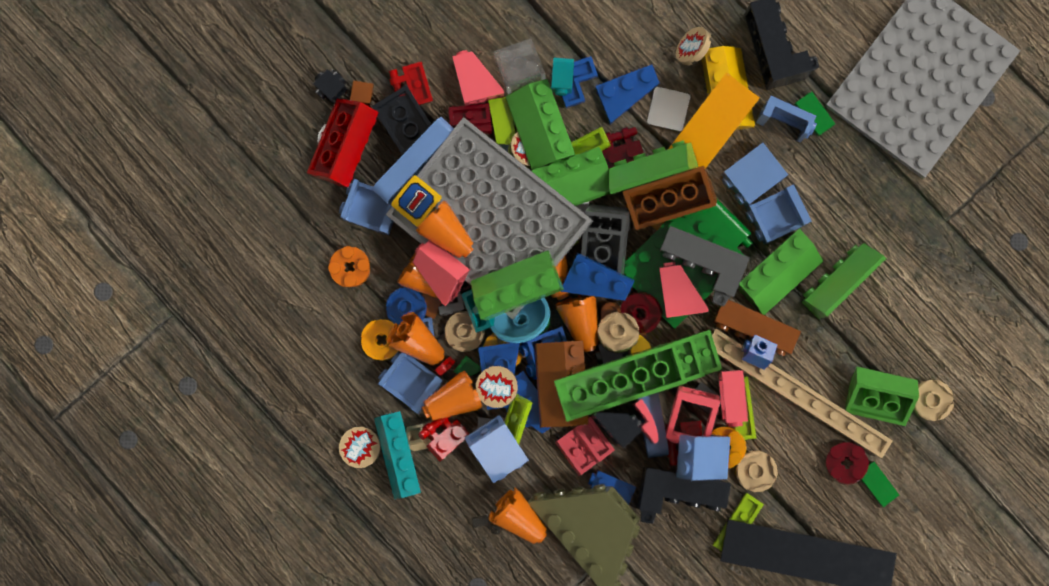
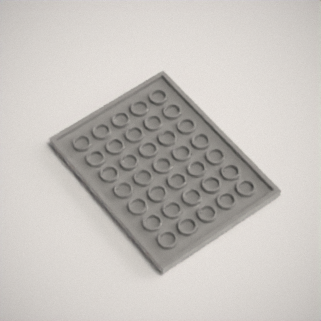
[825,0,1021,179]
[386,117,593,319]

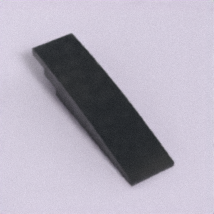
[372,85,432,155]
[720,519,897,586]

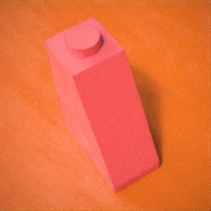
[452,50,504,106]
[413,240,470,306]
[659,262,708,318]

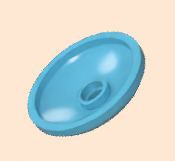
[490,298,550,343]

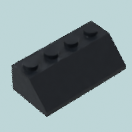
[590,413,643,448]

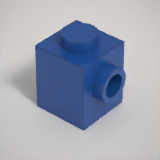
[742,335,777,370]

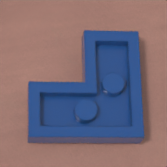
[562,56,598,108]

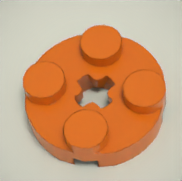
[328,246,370,288]

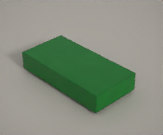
[794,92,835,136]
[861,461,899,507]

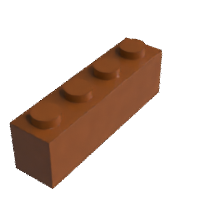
[712,300,801,357]

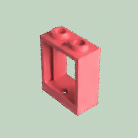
[718,370,748,427]
[666,385,720,444]

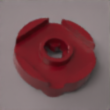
[620,291,663,334]
[826,442,869,485]

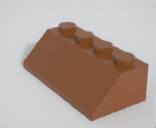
[623,166,717,230]
[535,341,589,428]

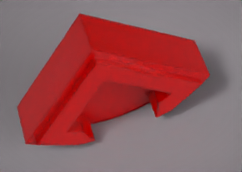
[435,356,456,376]

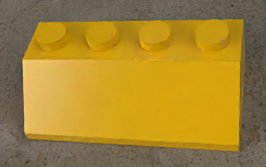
[702,46,755,130]

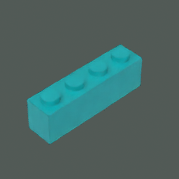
[374,411,421,499]

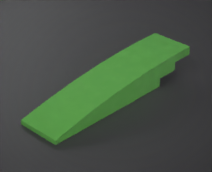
[554,330,722,422]

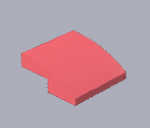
[632,399,659,444]
[555,417,615,476]

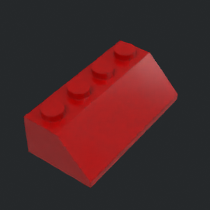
[307,98,379,187]

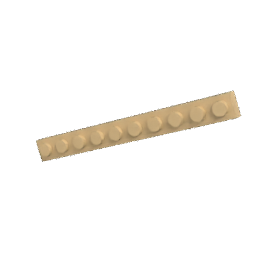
[712,329,893,458]

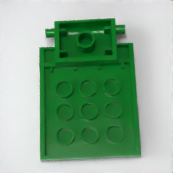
[624,199,752,329]

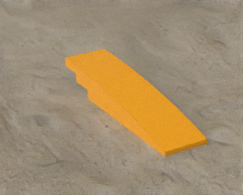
[626,73,760,230]

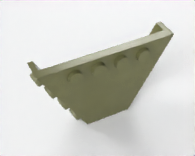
[528,484,641,586]

